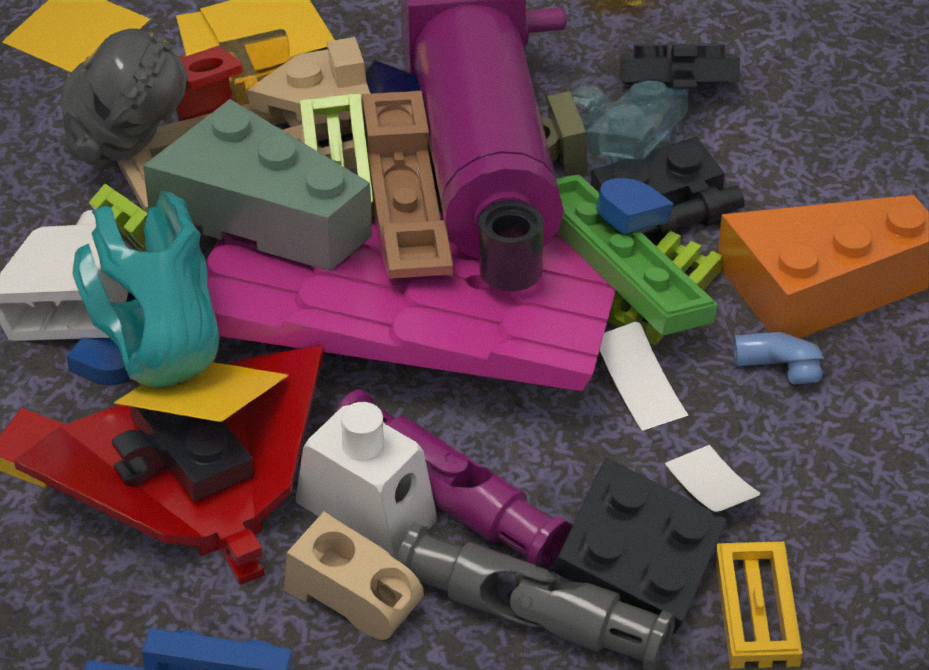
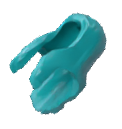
[72,191,220,388]

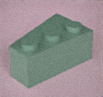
[143,99,372,271]

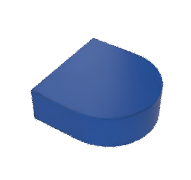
[596,178,673,235]
[66,337,131,385]

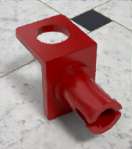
[176,45,244,121]

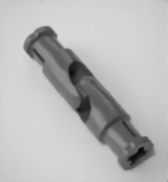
[396,523,676,670]

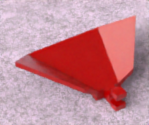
[14,344,324,585]

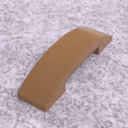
[362,91,453,279]

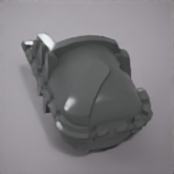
[60,28,187,166]

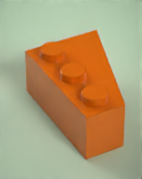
[718,195,929,338]

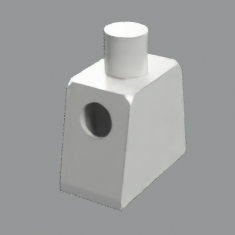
[0,210,129,341]
[296,402,437,559]

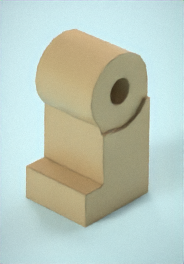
[284,512,424,640]

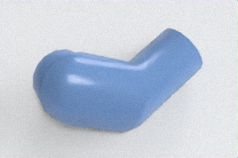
[733,332,824,384]

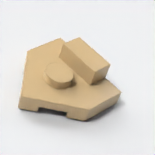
[247,37,370,126]

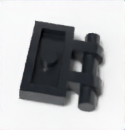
[590,136,745,242]

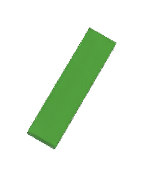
[556,174,718,336]

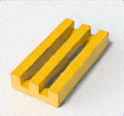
[715,541,802,669]

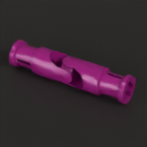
[332,389,572,570]

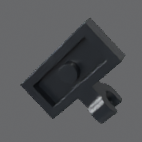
[620,43,740,89]
[112,406,253,502]

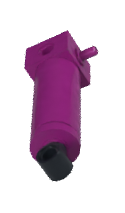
[401,0,567,291]

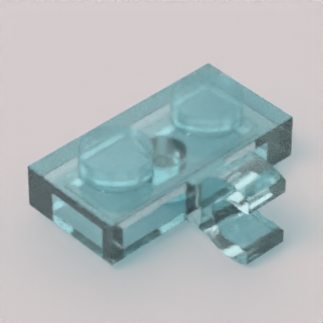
[571,81,689,160]

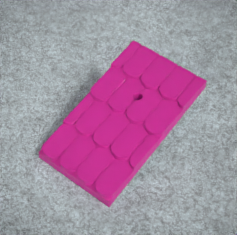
[206,211,616,391]

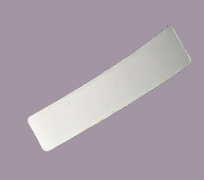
[600,322,760,512]

